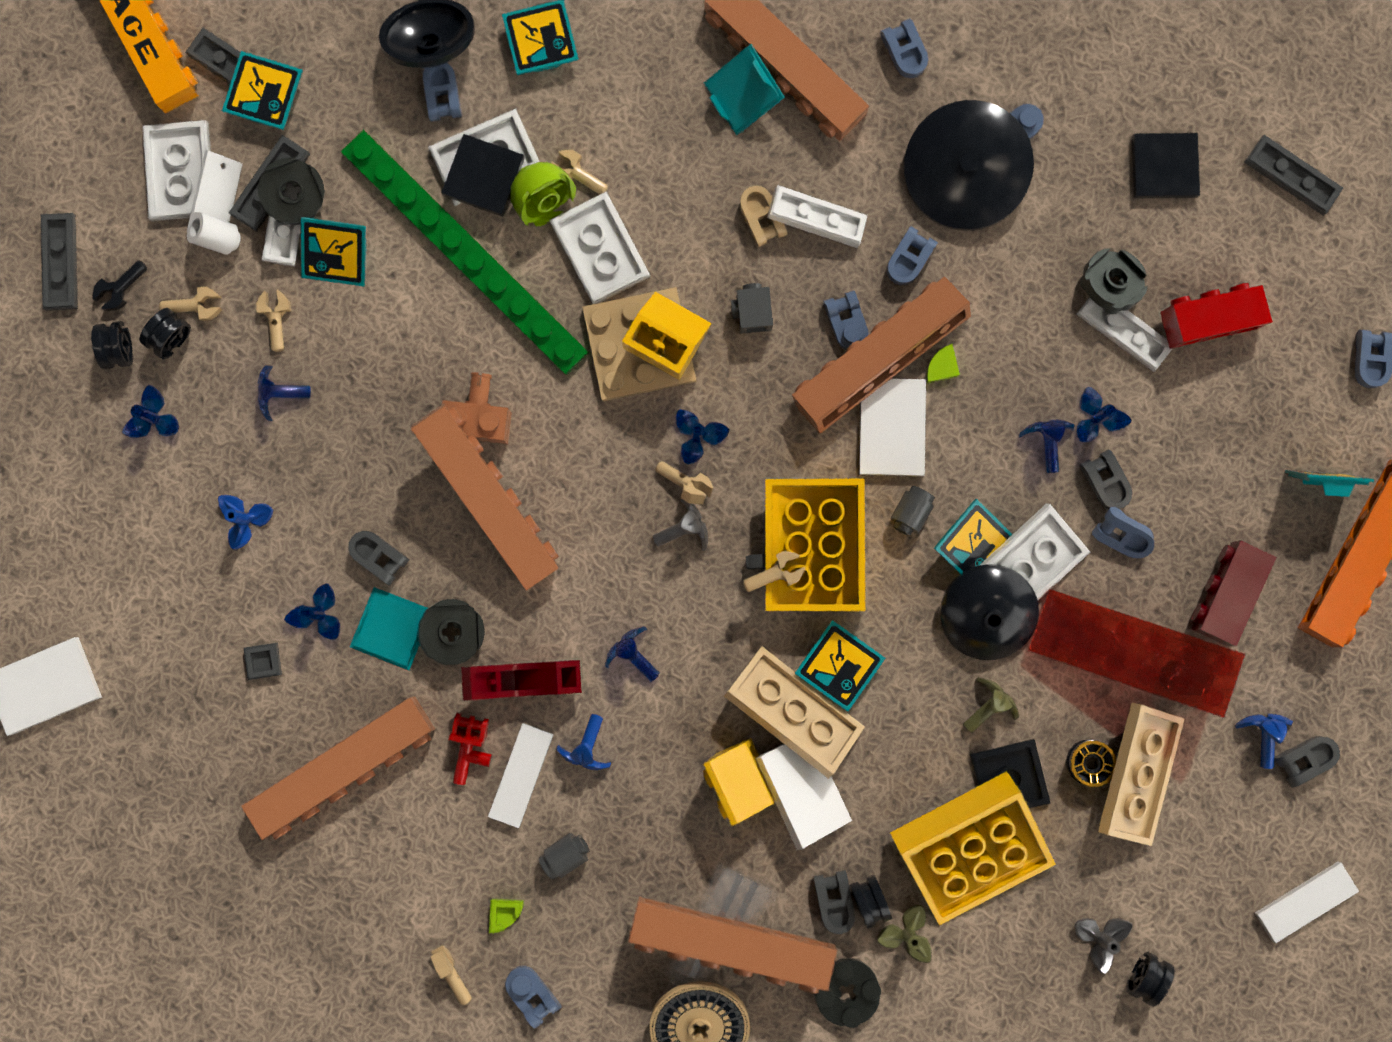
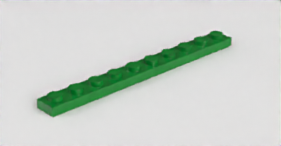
[341,129,588,375]

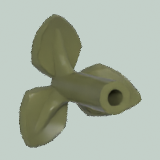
[963,677,1019,733]
[877,905,932,963]

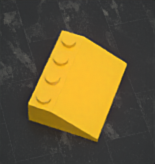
[765,478,865,612]
[890,771,1056,926]

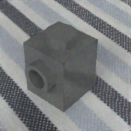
[731,283,773,334]

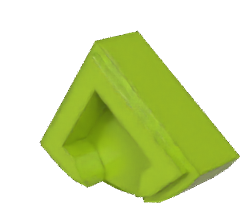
[926,344,960,383]
[489,899,524,933]

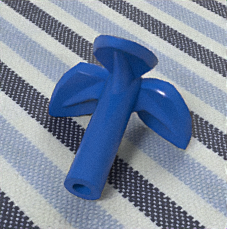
[218,495,273,550]
[1235,713,1293,769]
[556,714,611,770]

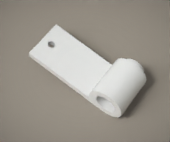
[187,150,243,255]

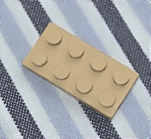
[724,646,865,779]
[1098,703,1185,846]

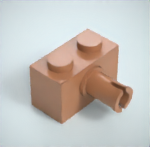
[442,372,512,444]

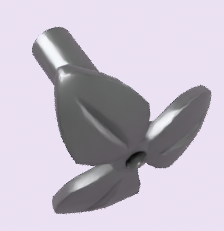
[653,499,708,551]
[1075,918,1133,974]

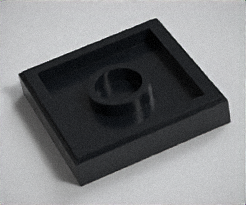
[1132,133,1200,199]
[441,134,525,217]
[970,739,1051,808]

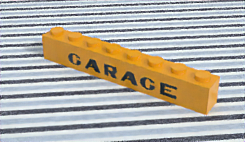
[99,0,199,114]

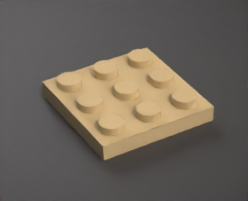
[582,287,696,402]

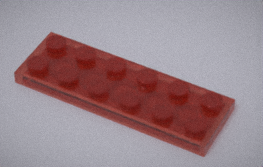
[1028,589,1245,718]

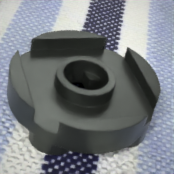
[258,158,325,225]
[1080,248,1147,314]
[417,599,485,665]
[814,958,881,1028]

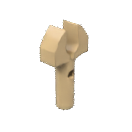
[551,150,608,195]
[159,287,222,321]
[256,290,291,352]
[656,461,713,504]
[743,551,805,592]
[431,945,472,1005]

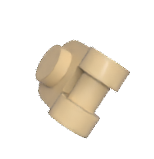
[740,186,787,247]

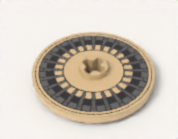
[650,981,750,1042]

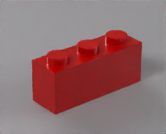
[1160,283,1273,349]

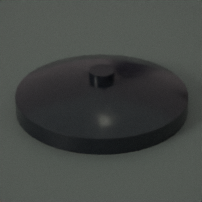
[904,100,1034,231]

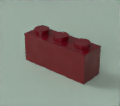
[1191,540,1277,646]

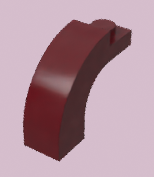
[461,660,582,701]

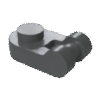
[1079,449,1133,510]
[348,531,410,586]
[1275,736,1340,787]
[813,870,855,934]

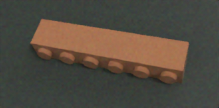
[704,0,869,141]
[792,276,971,434]
[411,404,559,591]
[241,697,436,840]
[628,897,837,993]

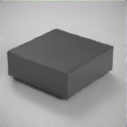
[244,643,282,680]

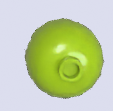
[510,162,576,227]

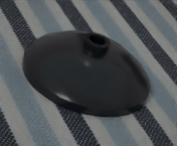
[379,0,475,69]
[940,564,1039,660]

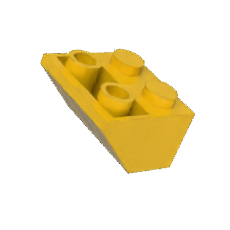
[622,292,712,380]
[703,738,775,826]

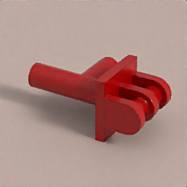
[449,712,492,785]

